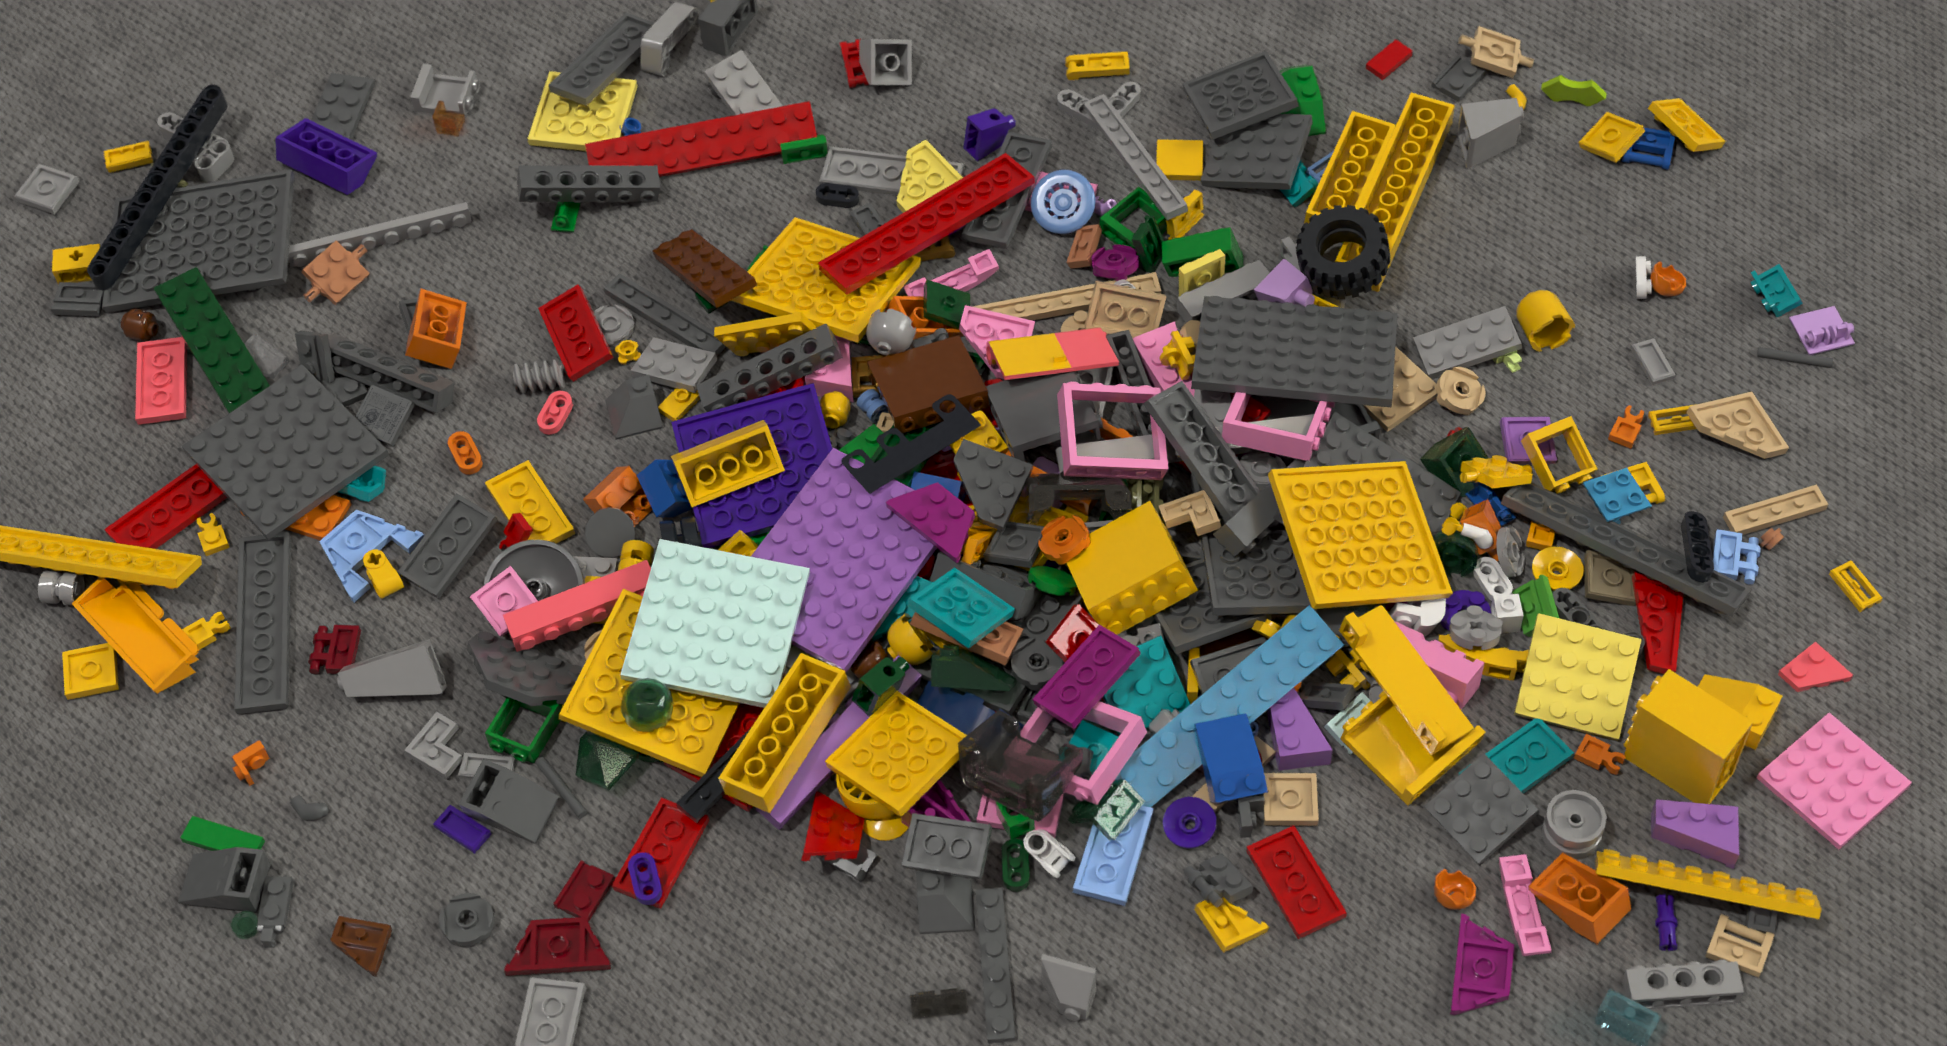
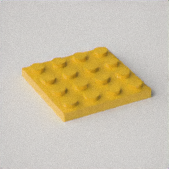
[825,691,974,817]

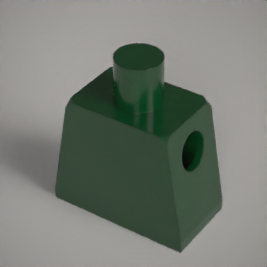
[852,657,910,717]

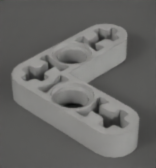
[1057,82,1141,131]

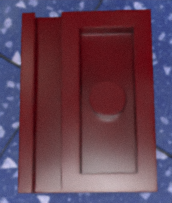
[553,860,615,922]

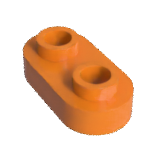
[448,431,483,475]

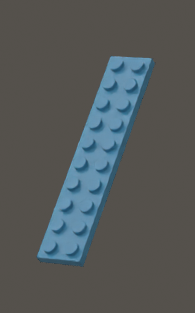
[1114,605,1344,808]

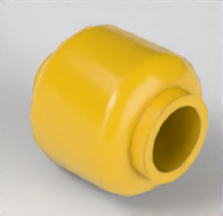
[820,391,851,429]

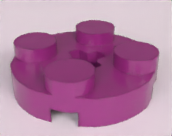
[1091,245,1139,281]

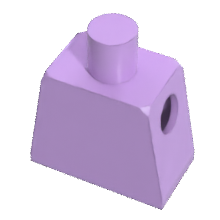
[1254,259,1315,307]

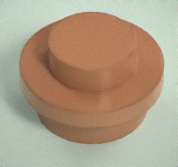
[1760,528,1784,550]

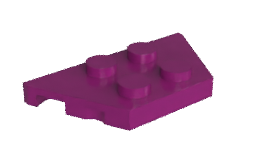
[886,482,975,563]
[1450,914,1514,1015]

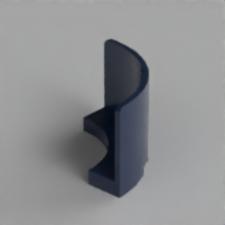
[917,681,1024,779]

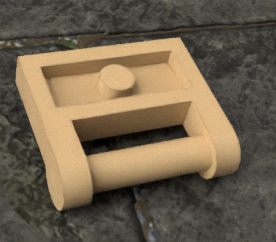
[1705,914,1775,978]

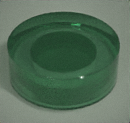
[231,911,258,939]

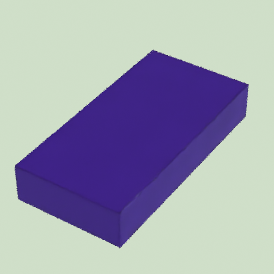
[433,805,491,854]

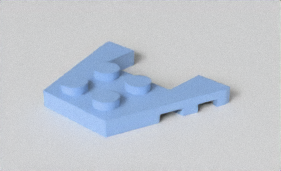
[319,510,424,603]

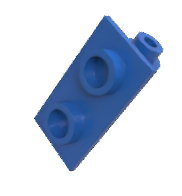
[1465,482,1516,526]

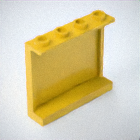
[1340,691,1486,806]

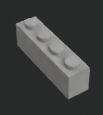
[1177,260,1269,323]

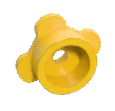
[615,340,641,364]

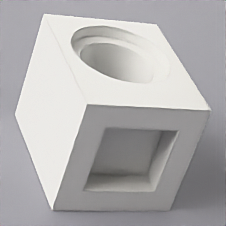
[1490,594,1523,633]

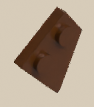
[331,916,392,977]

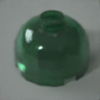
[1433,530,1478,577]
[620,678,674,732]

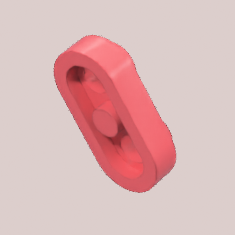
[537,391,573,435]

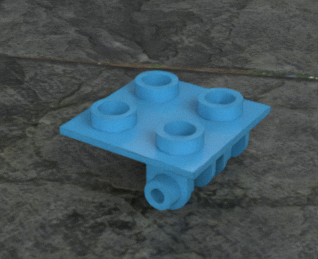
[1583,468,1652,524]

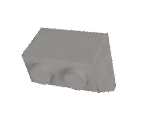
[859,39,912,85]

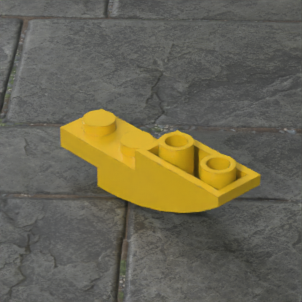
[1438,634,1529,681]

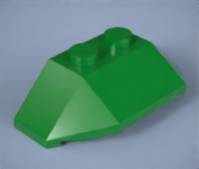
[1280,64,1326,136]

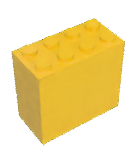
[1067,501,1198,635]
[1623,669,1753,804]

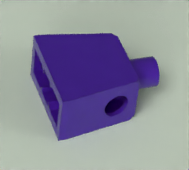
[963,108,1016,162]

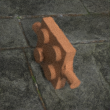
[302,240,370,305]

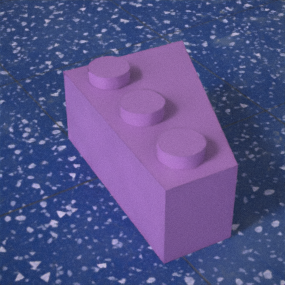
[1651,799,1739,869]

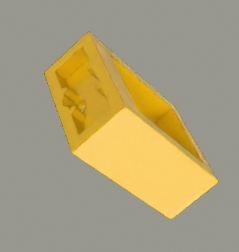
[1521,416,1597,494]

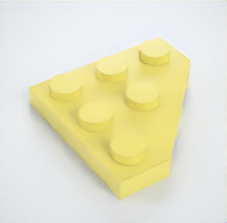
[897,140,963,213]

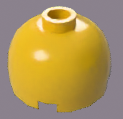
[887,613,936,666]

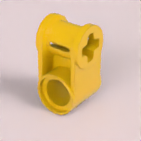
[363,549,404,599]

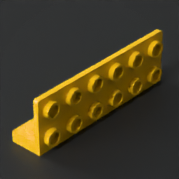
[1339,605,1473,755]

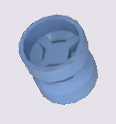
[857,389,889,423]

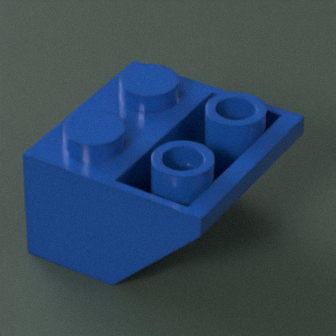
[637,459,693,518]

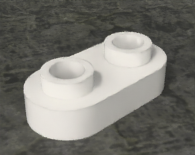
[1636,256,1652,299]
[1473,557,1513,601]

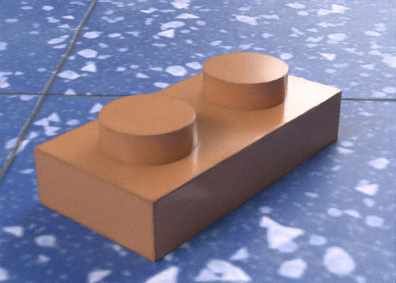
[1066,224,1102,269]

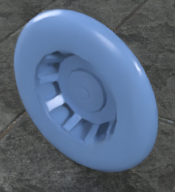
[1031,170,1095,234]

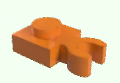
[1608,405,1644,449]
[1574,734,1626,775]

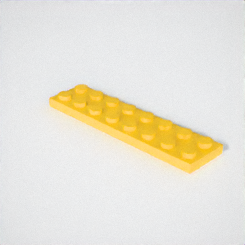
[1595,849,1821,919]

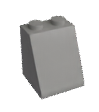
[1457,98,1524,169]

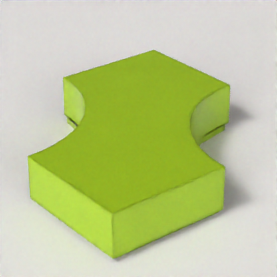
[1541,75,1607,107]

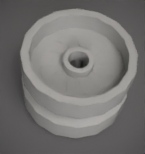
[1542,790,1607,860]

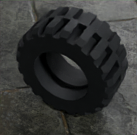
[1296,205,1390,299]

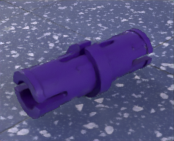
[1655,894,1678,951]

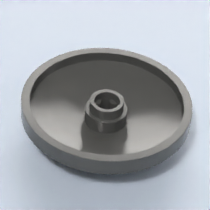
[483,540,585,634]

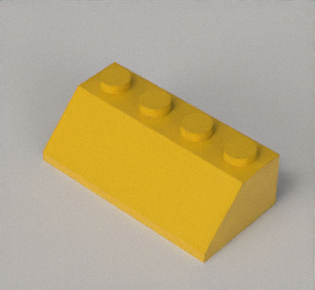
[671,420,785,507]

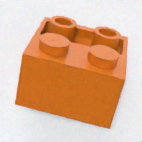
[583,466,653,527]

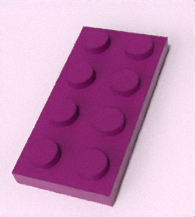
[1032,625,1141,729]

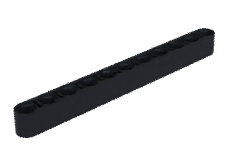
[87,84,228,290]

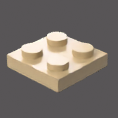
[1263,773,1318,826]

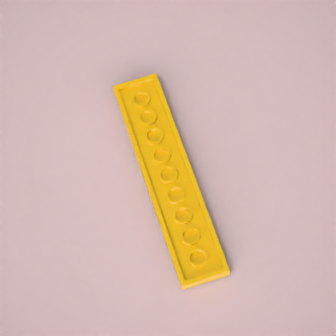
[0,525,202,589]

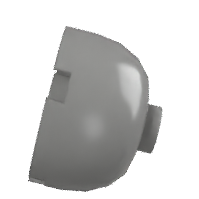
[866,309,916,355]

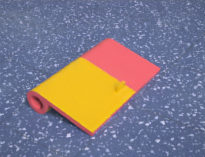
[986,327,1119,380]

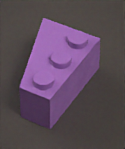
[1266,688,1332,771]

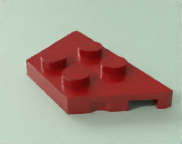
[801,791,864,861]

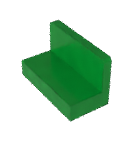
[780,134,828,164]

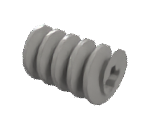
[513,359,565,393]

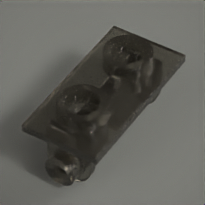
[910,987,968,1019]

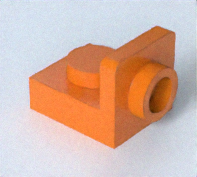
[232,740,270,786]

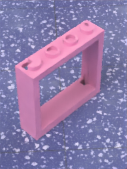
[1057,382,1168,480]
[1222,392,1335,461]
[1004,701,1147,805]

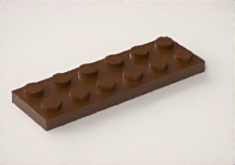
[652,229,757,308]

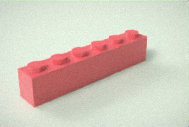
[503,560,651,652]

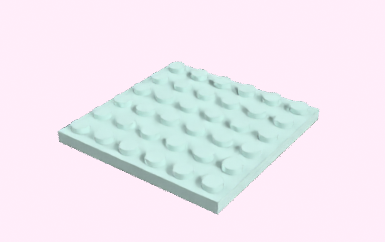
[620,539,810,708]

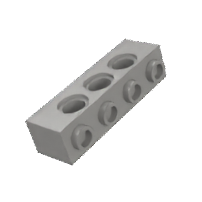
[1622,960,1744,1011]

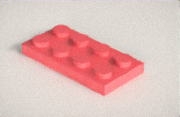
[135,337,187,425]

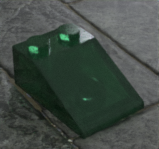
[931,644,1017,691]

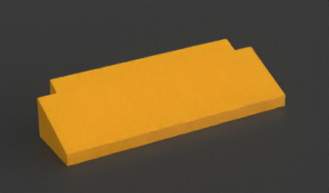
[72,578,199,694]

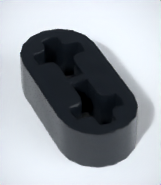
[816,183,859,208]

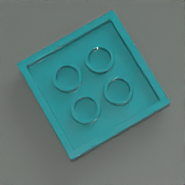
[908,567,1015,648]
[1103,636,1190,736]

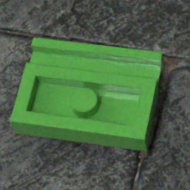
[1512,574,1559,637]

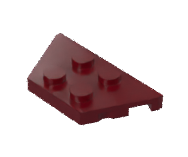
[504,917,611,976]

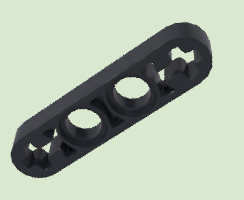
[1681,511,1714,582]

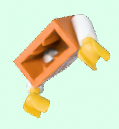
[1441,499,1501,561]

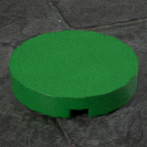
[1027,566,1078,596]

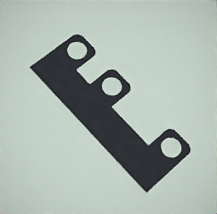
[841,394,981,494]

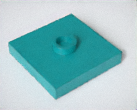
[1058,720,1119,775]

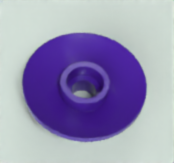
[1163,797,1216,849]

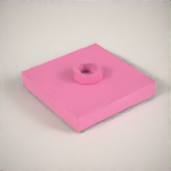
[470,566,538,637]

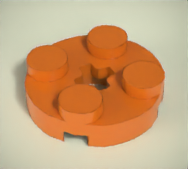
[1038,515,1091,565]

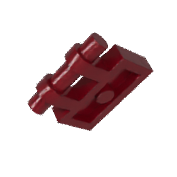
[308,625,361,674]

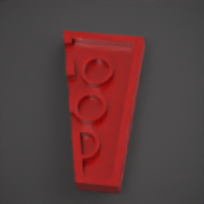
[1632,572,1684,674]

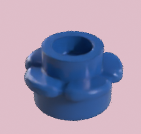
[620,118,641,136]

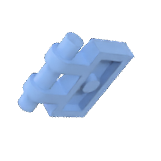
[1712,529,1761,585]

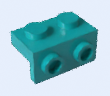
[1280,161,1319,207]
[1750,264,1803,317]
[338,466,386,502]

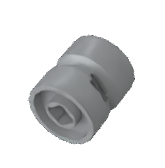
[38,571,85,605]

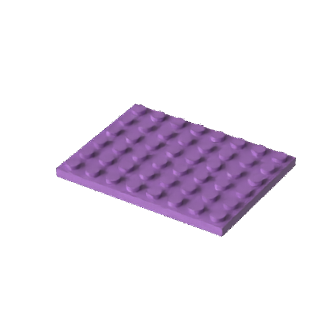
[751,448,937,672]

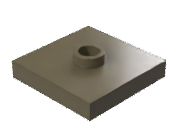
[1584,550,1637,606]

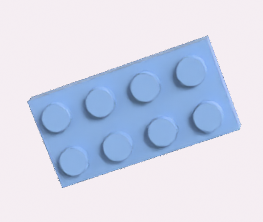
[1073,796,1153,906]

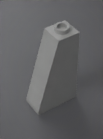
[337,639,447,697]

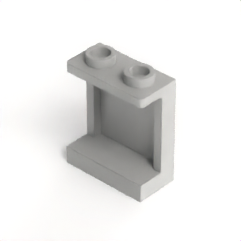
[410,64,480,117]

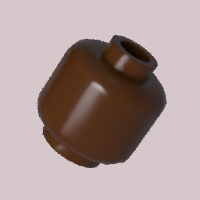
[121,308,159,342]

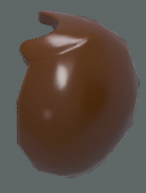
[851,642,888,679]

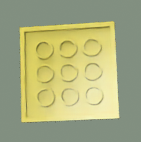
[528,71,638,151]
[1514,613,1642,741]

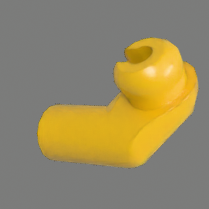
[1506,84,1527,110]

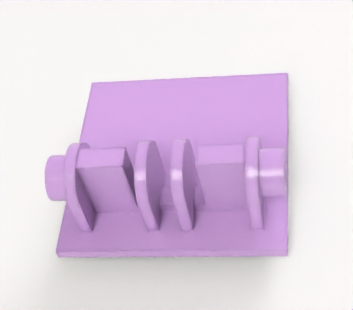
[1789,306,1855,355]

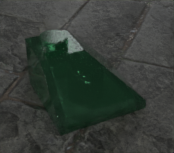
[1420,427,1489,497]
[575,731,643,790]

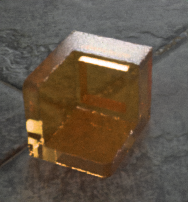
[432,101,465,136]

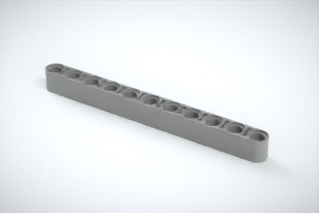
[1056,414,1315,476]

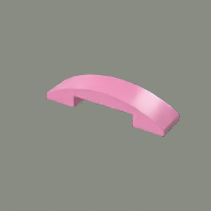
[903,249,999,296]
[1499,854,1551,956]

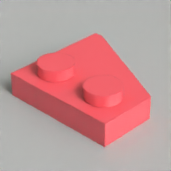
[1778,642,1853,692]

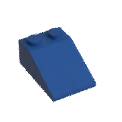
[1194,713,1268,803]

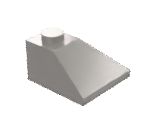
[1041,954,1096,1021]

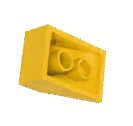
[1698,674,1783,750]

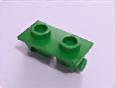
[551,202,581,232]

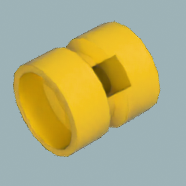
[618,540,655,571]

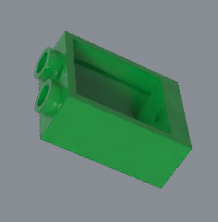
[1100,187,1167,255]
[485,697,563,764]

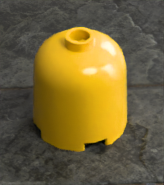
[1516,290,1575,352]

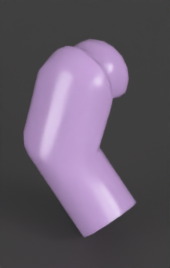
[1094,196,1117,217]

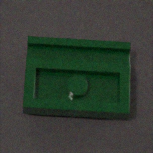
[1132,215,1164,273]

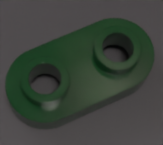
[1001,838,1030,892]

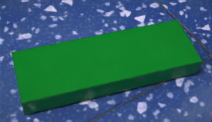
[180,816,265,851]

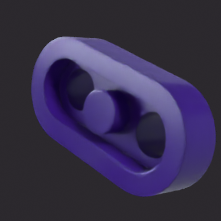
[628,853,662,905]

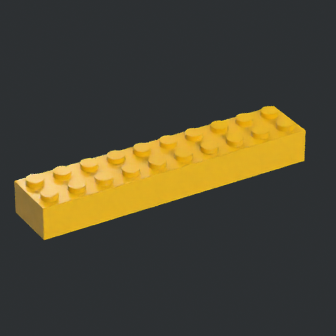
[1335,92,1455,292]

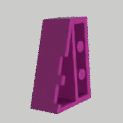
[901,779,971,827]

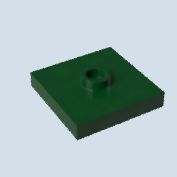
[923,279,970,329]

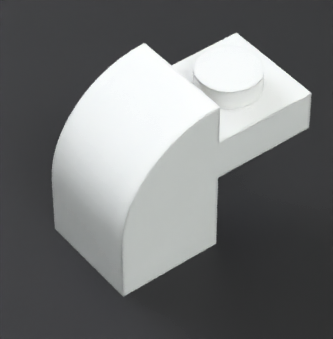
[1388,598,1446,637]

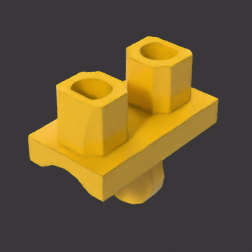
[1159,331,1196,380]
[1325,649,1371,691]

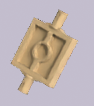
[1458,26,1534,78]

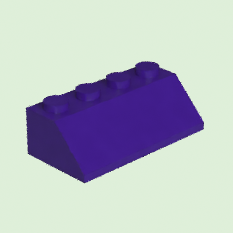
[275,118,377,195]

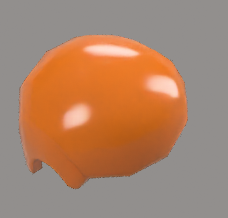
[1650,261,1686,296]
[1434,869,1476,910]

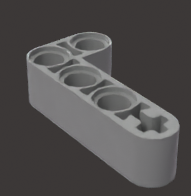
[641,2,698,77]
[157,112,234,183]

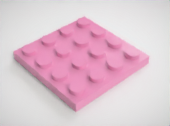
[1757,713,1912,850]

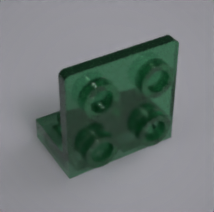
[1068,779,1145,841]

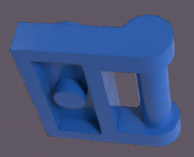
[1622,127,1675,170]

